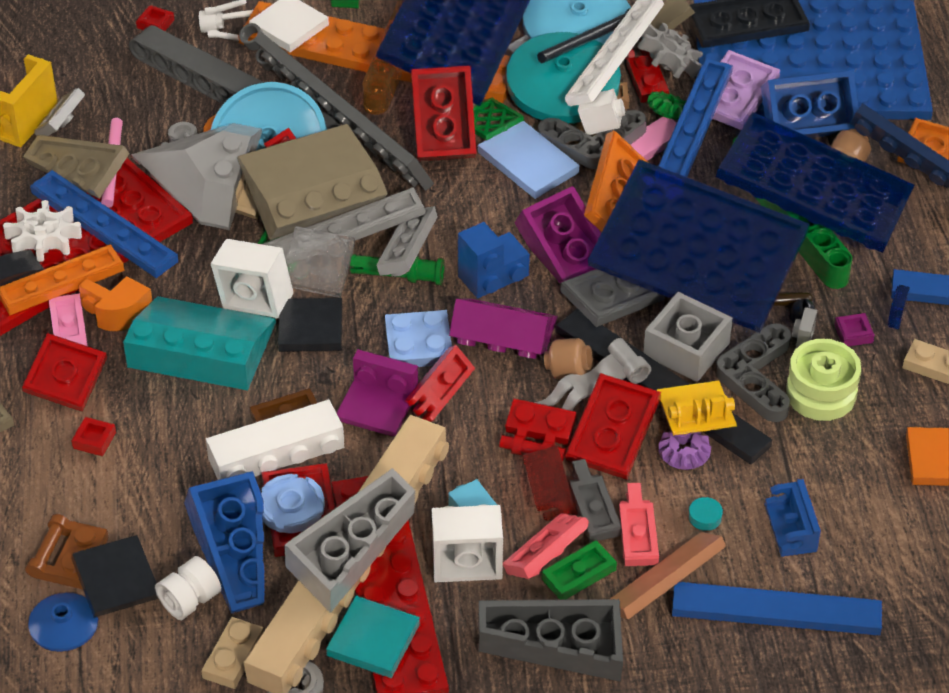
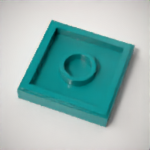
[326,596,420,678]

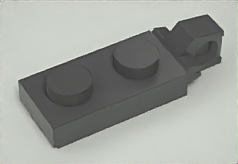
[569,459,622,543]

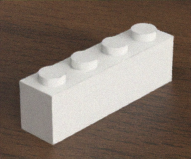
[206,399,345,480]

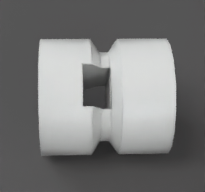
[155,556,221,620]

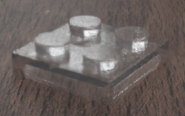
[286,226,355,298]

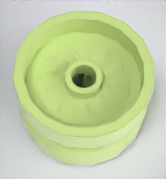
[786,339,861,421]

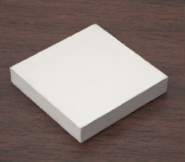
[249,0,329,52]

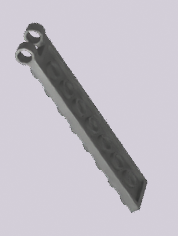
[239,23,434,191]

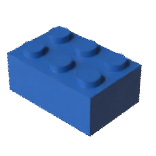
[761,70,859,143]

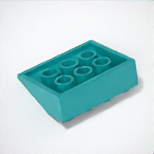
[123,296,276,391]

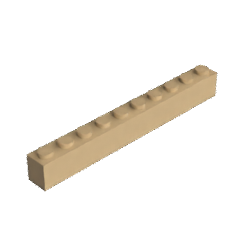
[244,415,449,693]

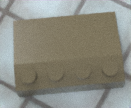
[237,124,388,240]

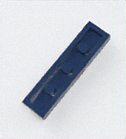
[850,103,949,189]

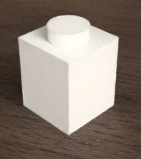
[578,89,625,135]

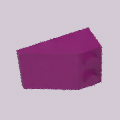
[514,186,617,284]

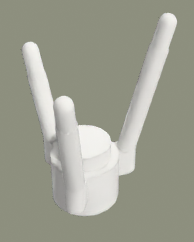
[199,0,253,41]

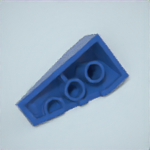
[184,471,265,614]

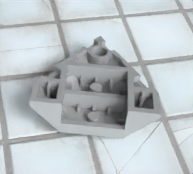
[131,123,262,230]

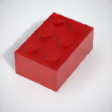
[411,66,477,162]

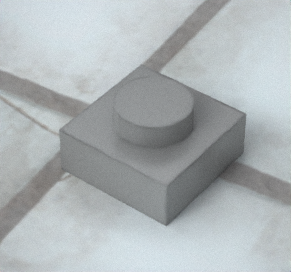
[792,307,817,348]

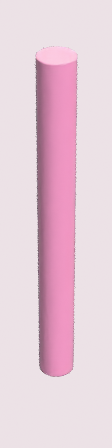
[101,118,123,208]

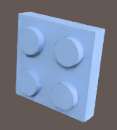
[385,310,452,367]

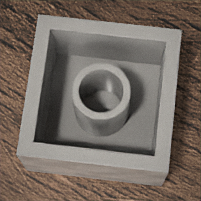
[643,292,733,382]

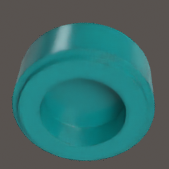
[688,497,723,531]

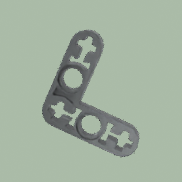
[538,110,647,169]
[716,323,791,422]

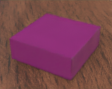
[834,313,875,347]

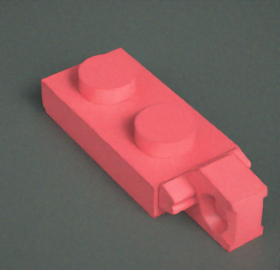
[619,483,659,566]

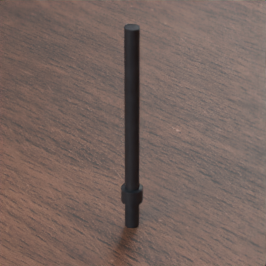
[537,8,631,63]

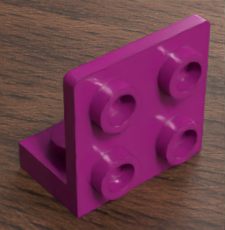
[337,349,418,437]

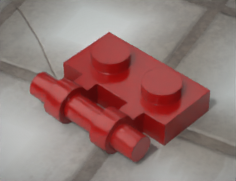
[499,398,576,462]

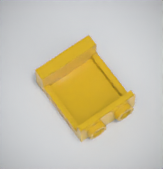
[0,55,58,148]

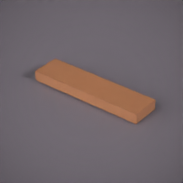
[610,532,726,620]

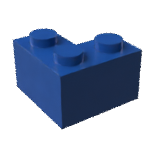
[458,222,530,299]

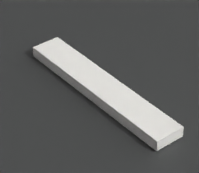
[565,0,664,106]

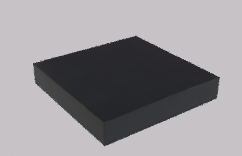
[278,298,343,352]
[71,535,159,618]

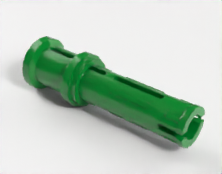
[350,254,445,286]

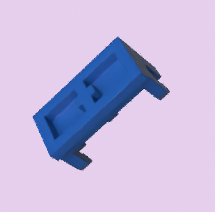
[765,479,821,557]

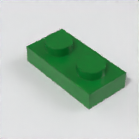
[541,540,617,600]

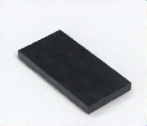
[688,0,810,48]

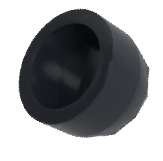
[790,298,815,323]

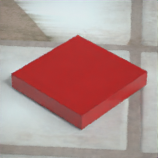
[22,333,107,412]

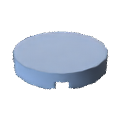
[261,474,325,533]

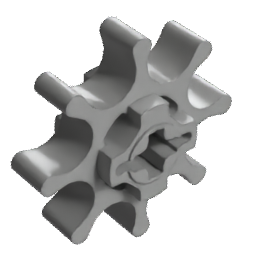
[638,23,703,78]

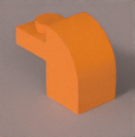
[79,276,152,331]

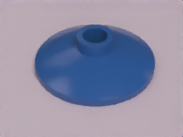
[28,593,98,652]

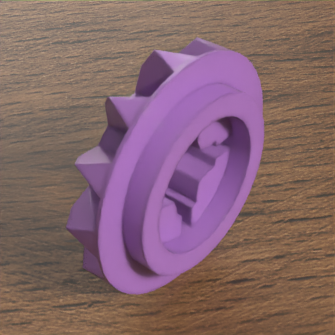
[659,431,711,470]

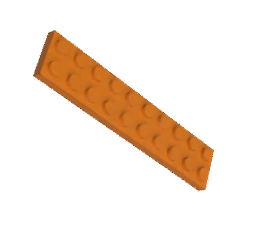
[238,1,511,103]

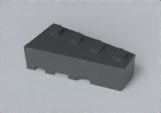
[478,599,623,682]

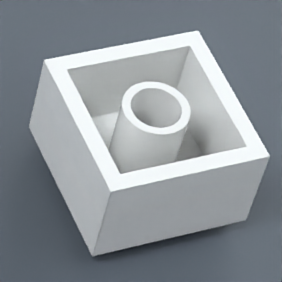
[211,239,294,318]
[432,504,503,582]

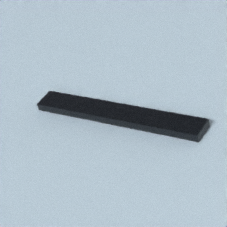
[556,308,773,465]

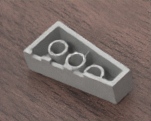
[285,468,415,613]

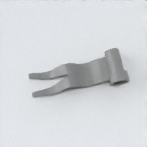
[534,338,651,411]

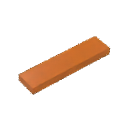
[0,244,125,315]

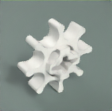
[3,200,82,262]

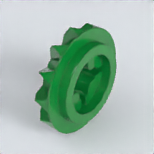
[647,91,686,120]

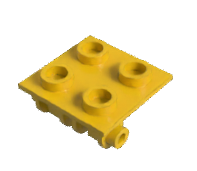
[657,381,737,436]

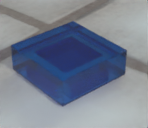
[888,284,910,330]

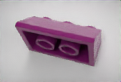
[449,298,557,359]

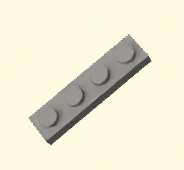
[377,206,438,276]

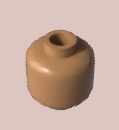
[827,129,871,173]
[544,338,593,380]

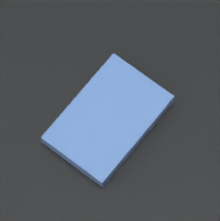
[478,121,580,199]

